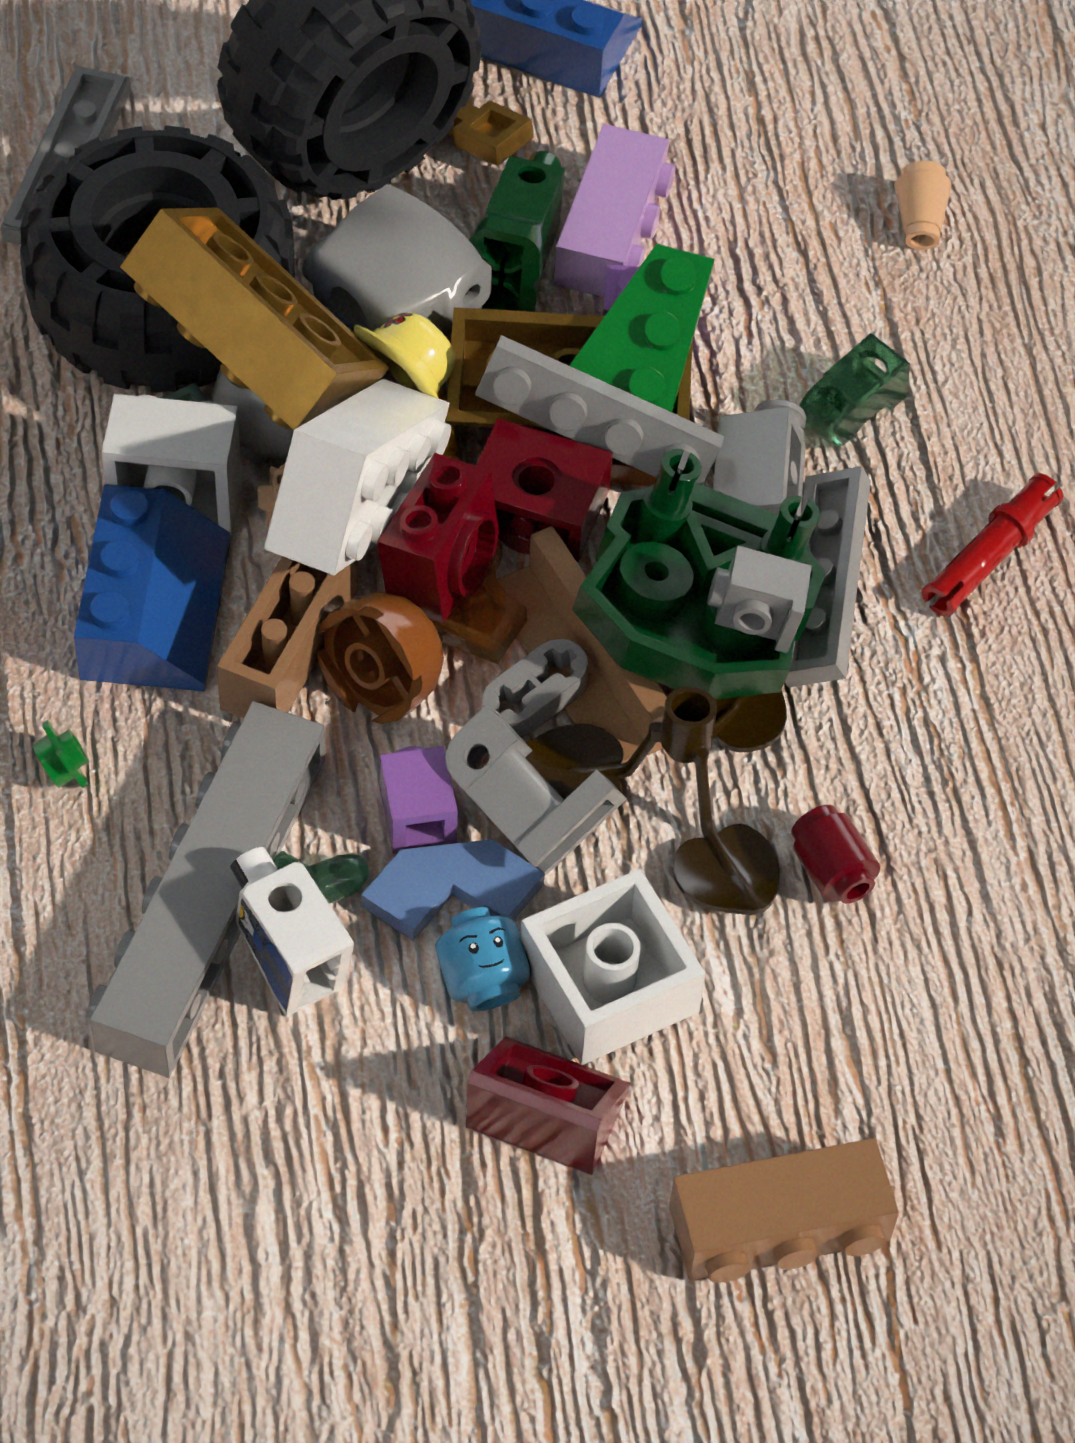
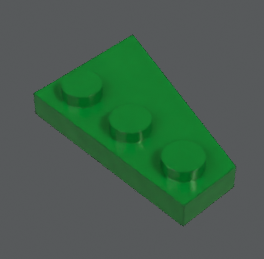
[570,243,715,412]

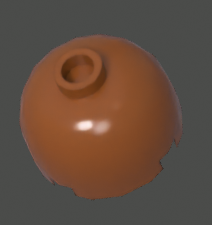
[317,593,444,724]

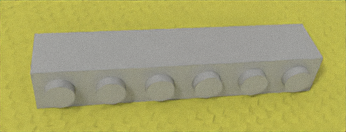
[86,701,325,1078]

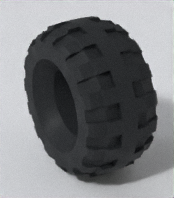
[217,0,482,200]
[20,125,295,393]

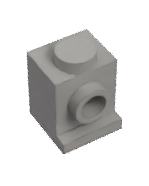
[707,546,812,653]

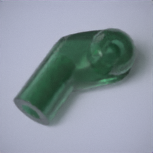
[273,851,369,904]

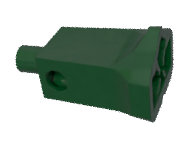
[465,151,565,312]

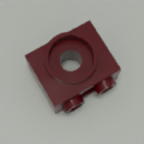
[476,418,613,563]
[377,453,499,624]

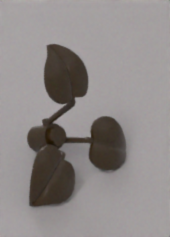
[525,687,787,915]

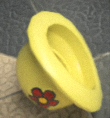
[354,312,455,399]

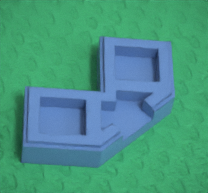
[361,839,545,941]

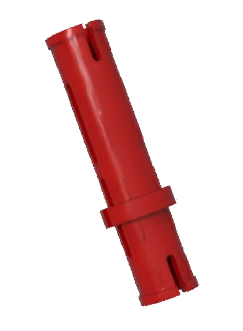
[921,473,1064,617]

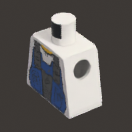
[230,847,355,1017]

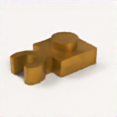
[446,98,534,166]

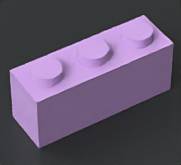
[554,123,675,297]

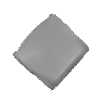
[302,184,491,337]

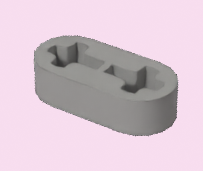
[482,639,589,738]

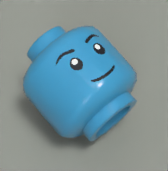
[435,907,531,1011]

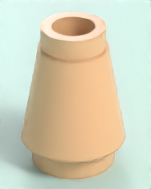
[894,161,951,250]

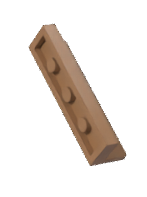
[487,526,667,763]

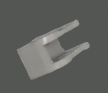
[445,704,627,875]

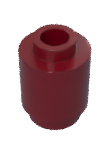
[791,805,880,904]

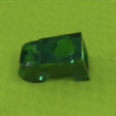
[799,333,910,448]

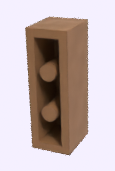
[217,556,358,718]
[669,1137,899,1283]

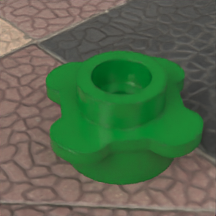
[32,720,89,788]

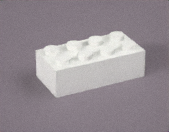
[264,379,451,575]

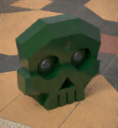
[572,449,826,700]

